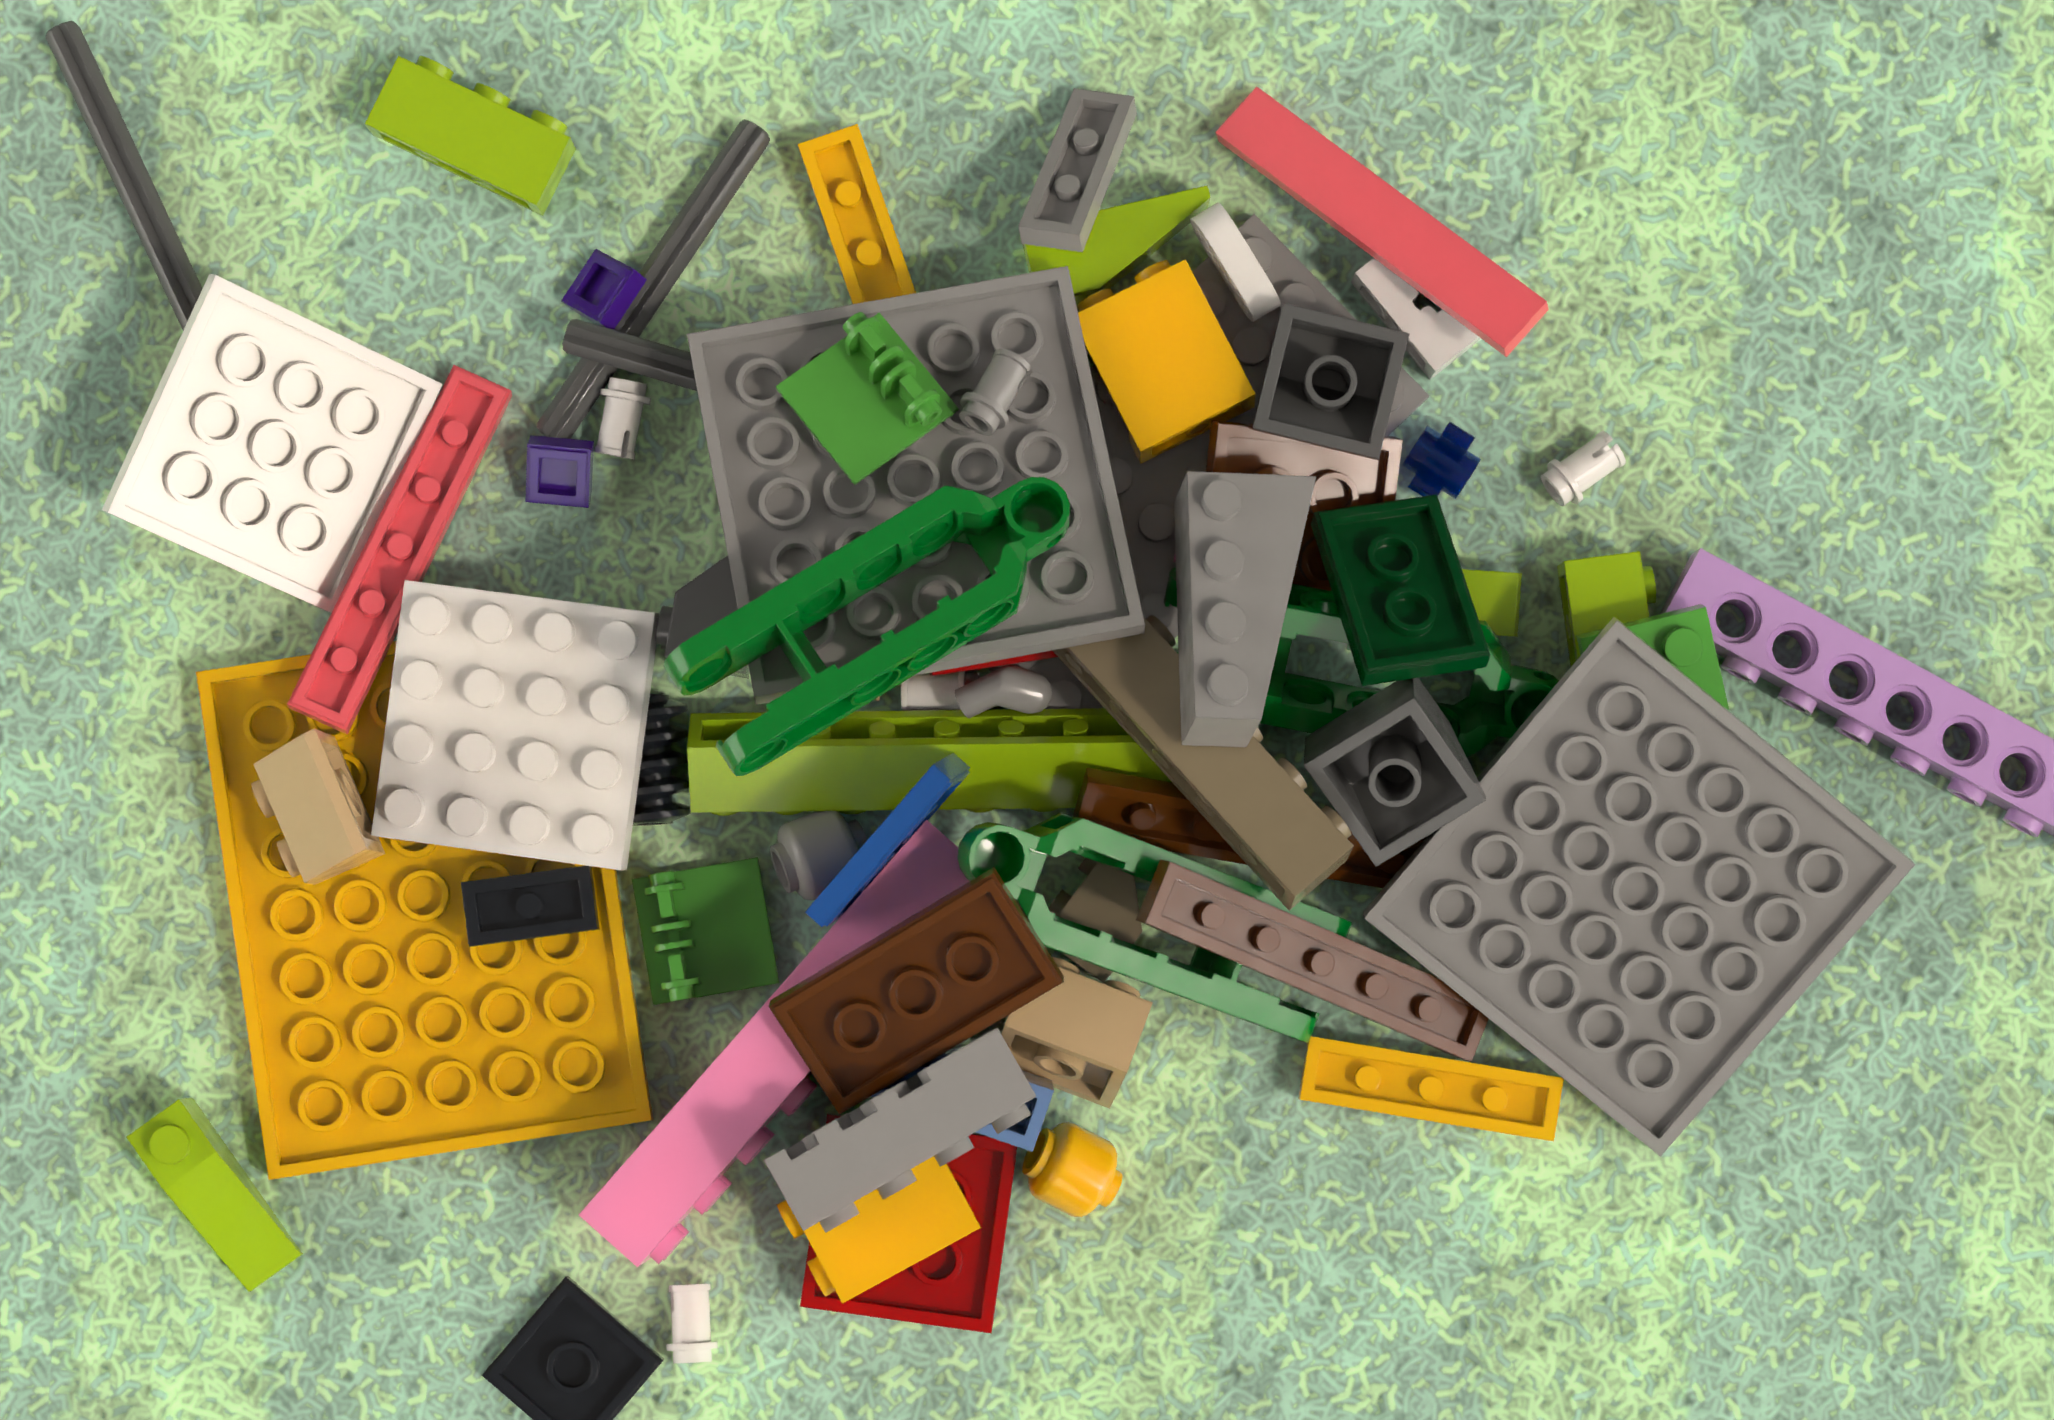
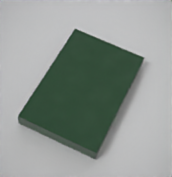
[1311,494,1490,686]

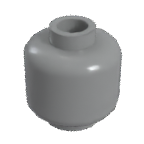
[770,811,867,900]

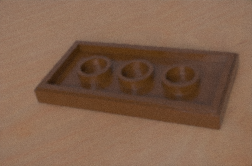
[769,867,1064,1115]

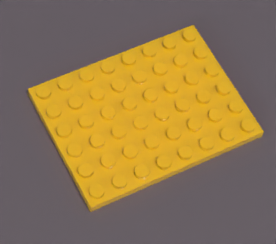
[196,641,653,1180]

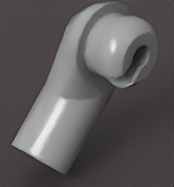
[955,665,1052,719]

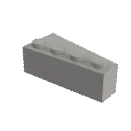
[1174,471,1316,747]
[764,1028,1037,1233]

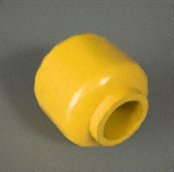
[1022,1122,1123,1217]

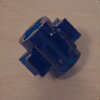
[1402,421,1481,499]

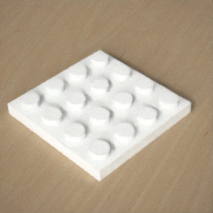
[102,274,442,613]
[371,580,660,870]

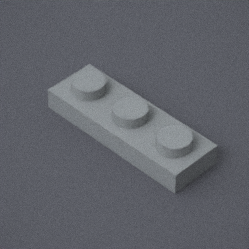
[1018,88,1137,252]

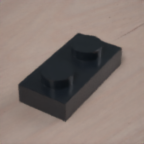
[461,866,600,947]

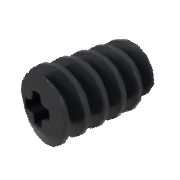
[633,694,691,826]

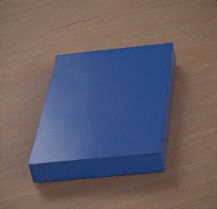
[805,753,970,927]

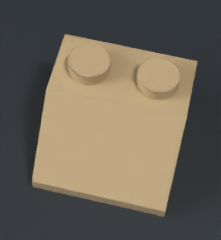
[251,728,386,885]
[1001,957,1153,1109]

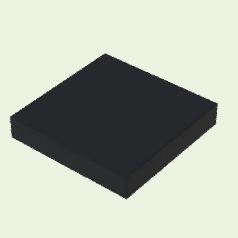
[482,1276,664,1420]

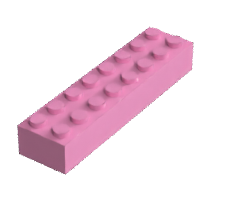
[579,820,969,1267]

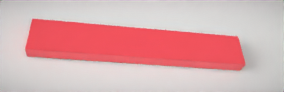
[1215,87,1549,357]
[287,365,512,735]

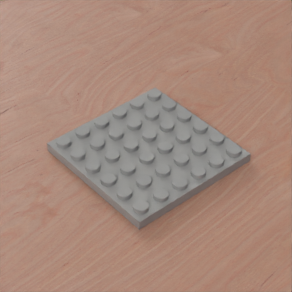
[687,266,1145,705]
[1363,617,1915,1157]

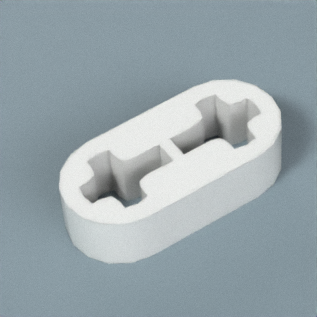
[1190,202,1281,322]

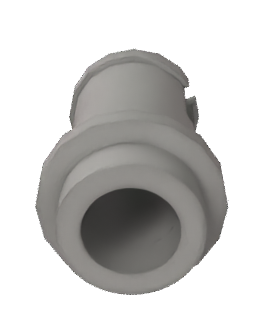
[959,349,1032,436]

